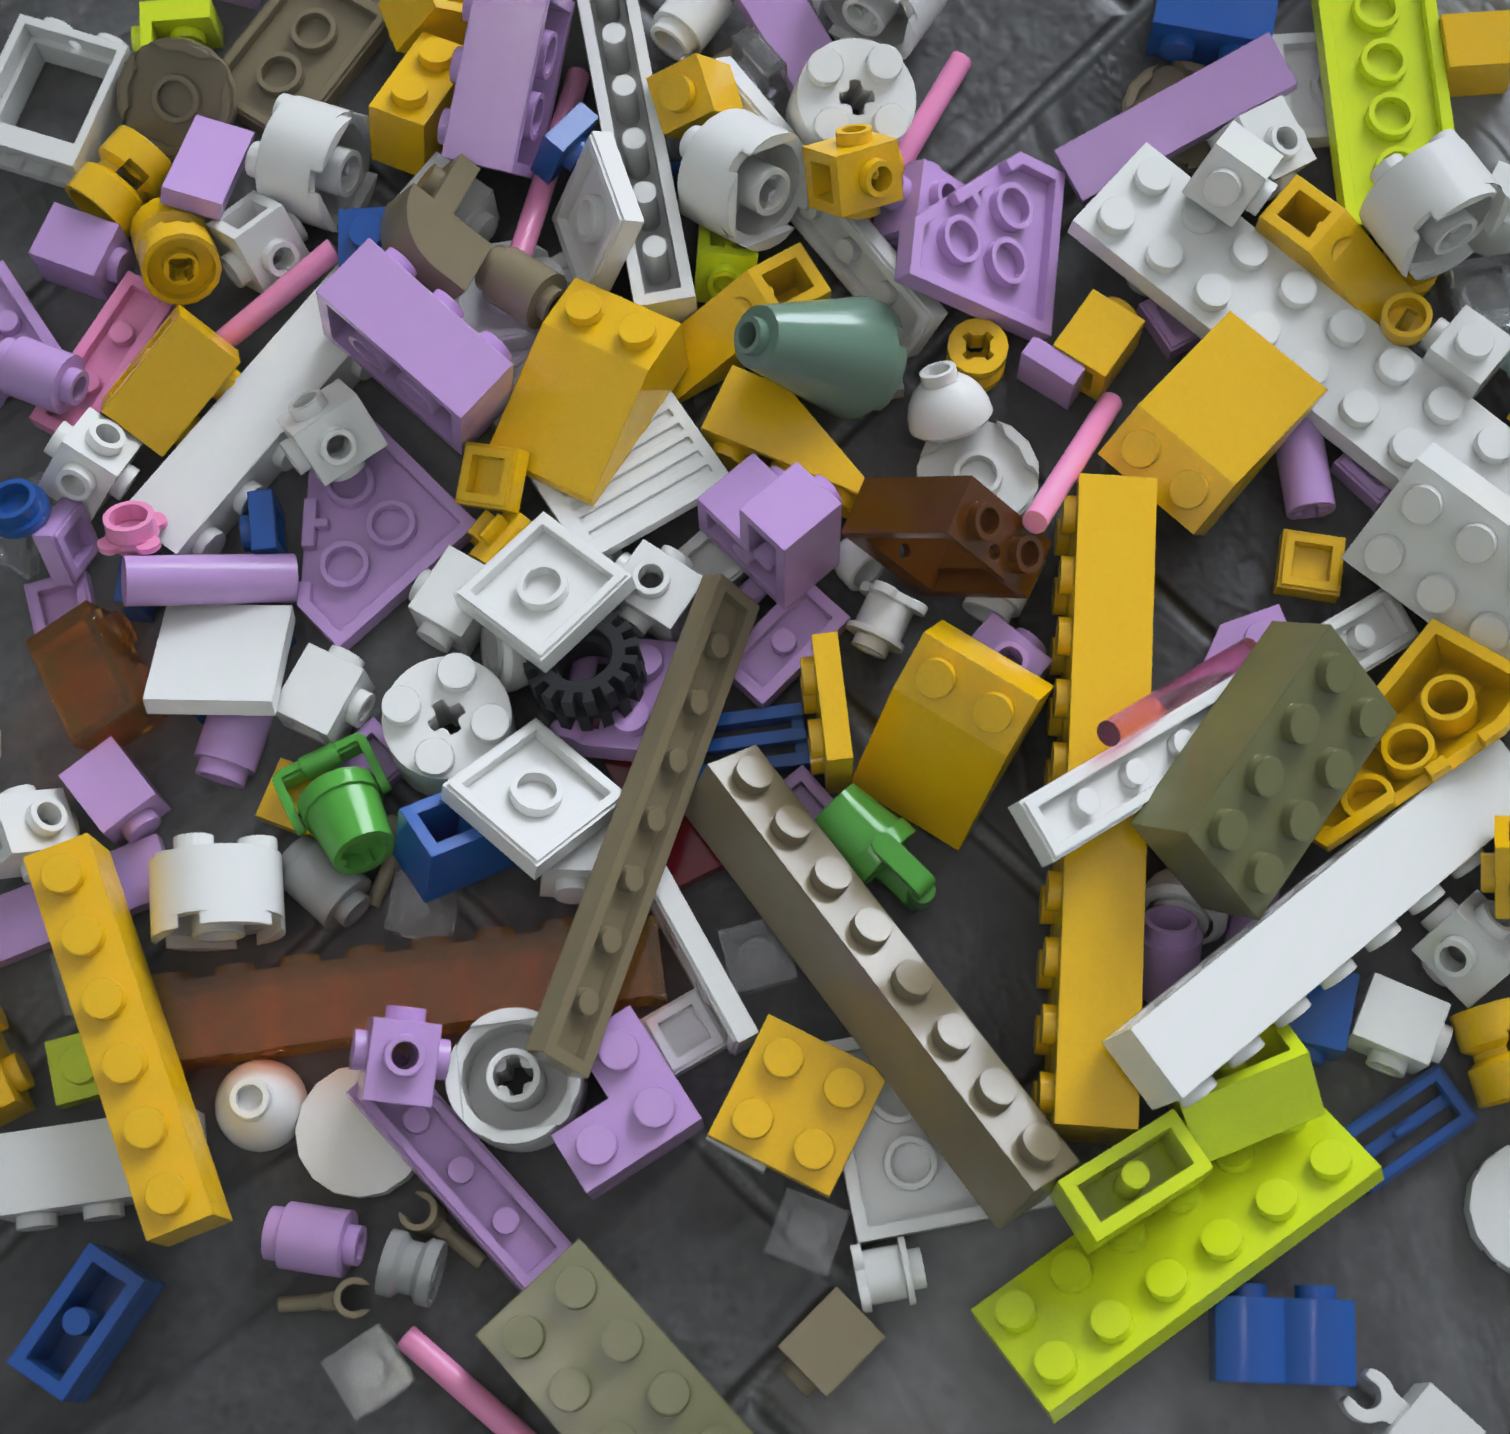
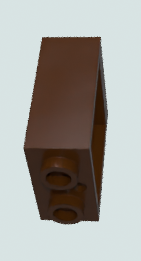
[841,475,1052,599]

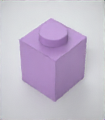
[28,202,135,302]
[58,736,171,848]

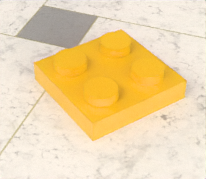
[800,631,853,794]
[708,1014,886,1198]

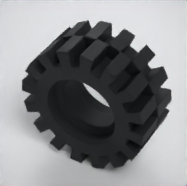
[523,611,647,731]

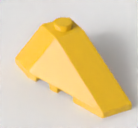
[1312,618,1510,852]

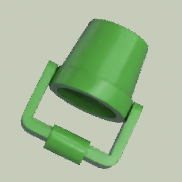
[272,733,395,875]
[815,783,936,912]

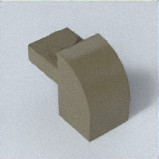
[380,153,493,300]

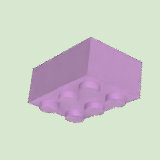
[437,0,575,179]
[316,238,513,455]

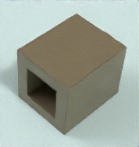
[778,1286,886,1398]

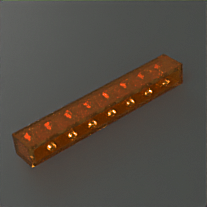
[152,915,669,1071]

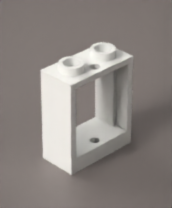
[0,14,133,188]

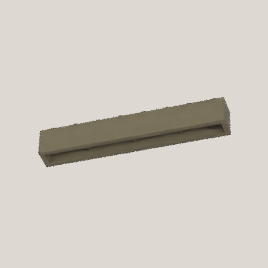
[685,744,1080,1229]

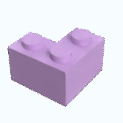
[697,453,842,610]
[551,1005,705,1201]

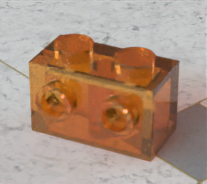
[25,600,168,752]

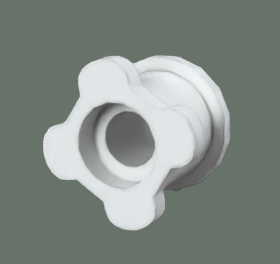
[845,580,928,659]
[850,1236,927,1314]

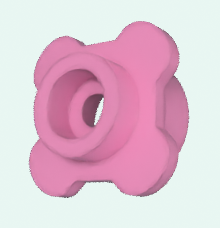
[97,501,168,556]

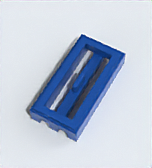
[696,702,810,783]
[1344,1063,1479,1195]

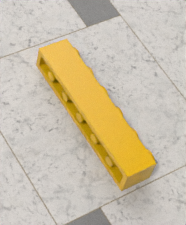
[23,833,233,1247]

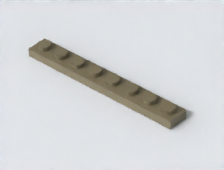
[524,573,760,1079]

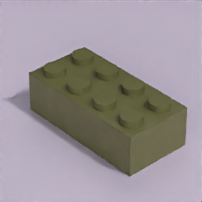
[1130,621,1397,920]
[475,1238,755,1434]

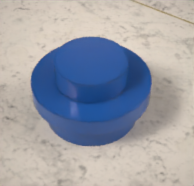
[0,478,51,539]

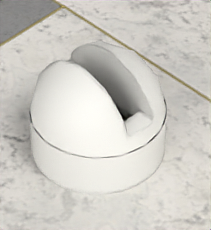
[834,538,885,591]

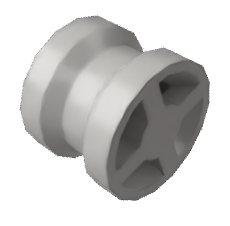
[375,1228,448,1308]

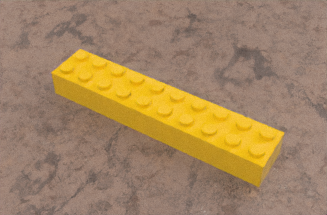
[1031,473,1157,1145]

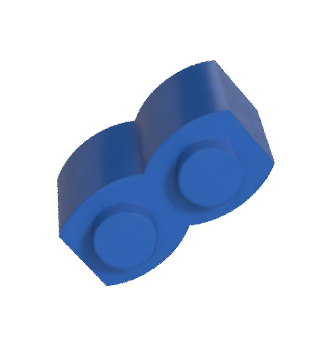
[1209,1283,1357,1387]

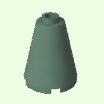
[734,296,907,421]

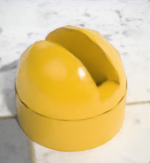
[1380,292,1433,347]

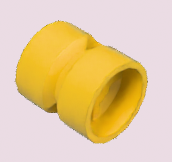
[65,125,173,239]
[130,197,222,305]
[1449,997,1510,1109]

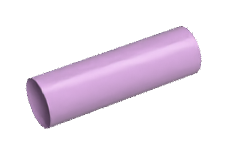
[1275,417,1336,520]
[121,553,299,607]

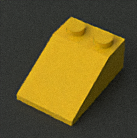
[490,277,689,507]
[1098,310,1328,536]
[852,620,1054,851]

